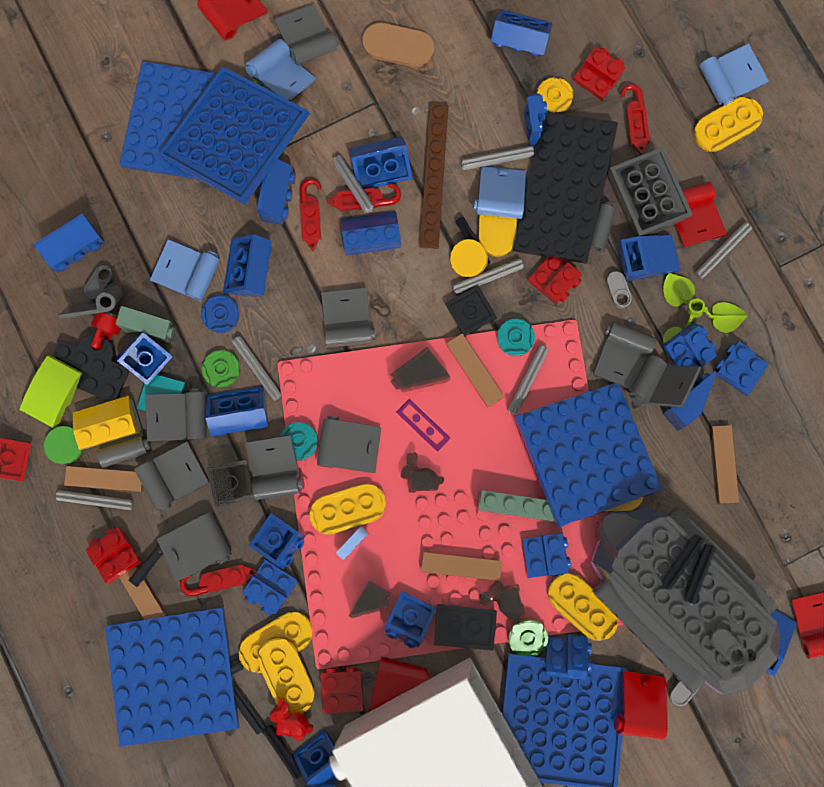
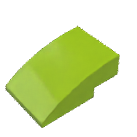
[19,355,82,427]

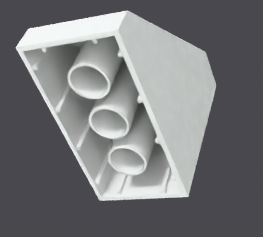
[330,658,543,787]

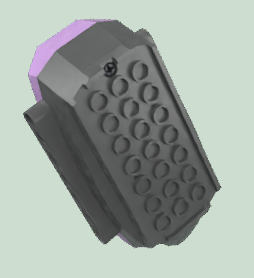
[590,506,781,695]

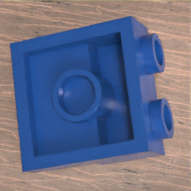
[524,93,547,146]
[662,323,717,367]
[715,341,769,396]
[249,513,305,569]
[522,533,571,578]
[242,559,298,615]
[383,591,437,648]
[545,634,592,680]

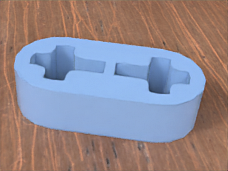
[336,526,368,560]

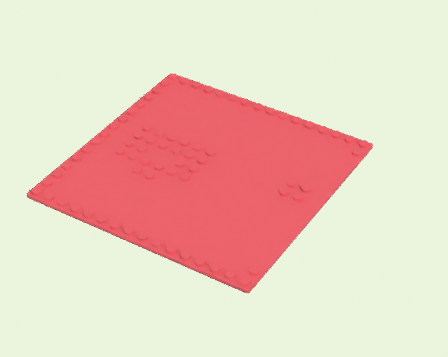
[277,320,624,669]

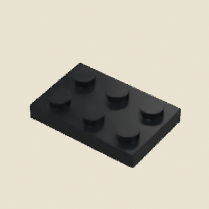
[434,604,497,651]

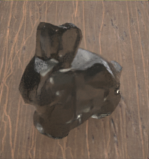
[400,452,444,493]
[479,581,525,624]

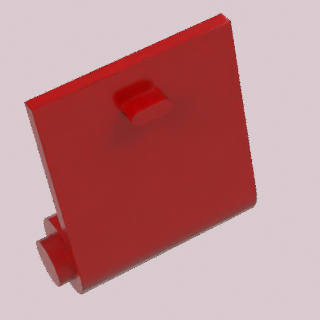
[197,0,268,41]
[675,182,727,248]
[791,592,824,659]
[368,656,431,712]
[613,671,668,740]

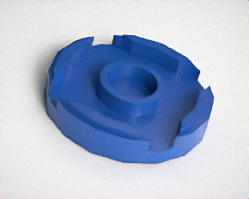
[201,295,240,333]

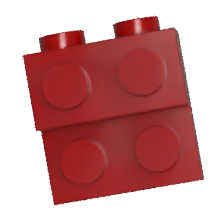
[573,47,626,101]
[528,257,582,305]
[0,438,31,482]
[85,527,141,585]
[321,667,363,714]

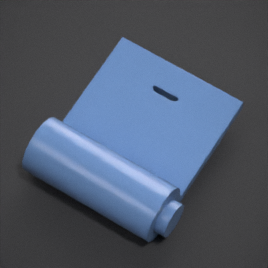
[246,39,316,100]
[699,44,769,106]
[474,166,526,219]
[150,240,220,301]

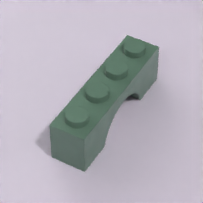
[476,490,555,522]

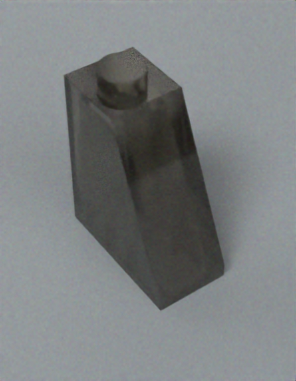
[390,347,451,392]

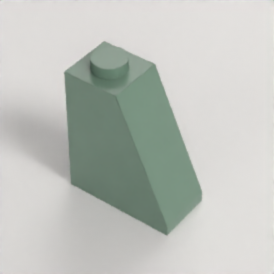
[116,306,175,343]

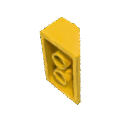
[73,396,140,450]

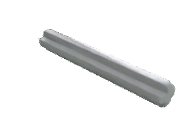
[461,146,534,170]
[333,155,374,213]
[695,222,752,279]
[453,259,524,295]
[232,336,282,401]
[508,345,549,416]
[56,490,133,510]

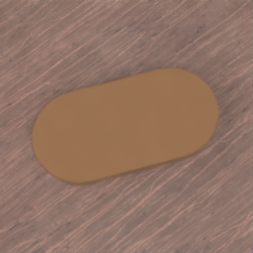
[363,23,434,68]

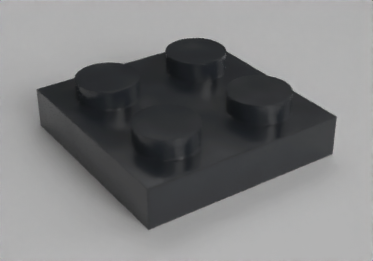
[445,286,497,337]

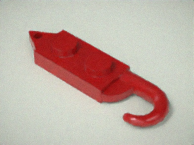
[621,84,650,155]
[299,179,322,252]
[327,184,401,212]
[180,564,258,596]

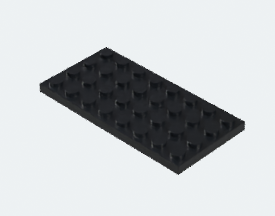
[513,112,618,264]

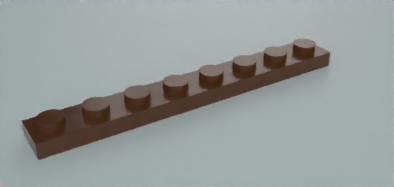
[420,104,449,249]

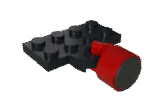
[52,312,130,401]

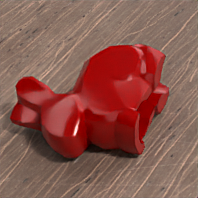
[270,697,314,741]

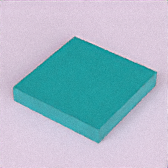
[137,375,186,415]

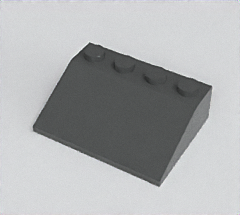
[608,147,693,237]

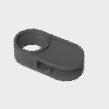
[84,265,114,301]
[710,629,748,666]

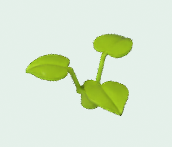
[663,273,747,357]

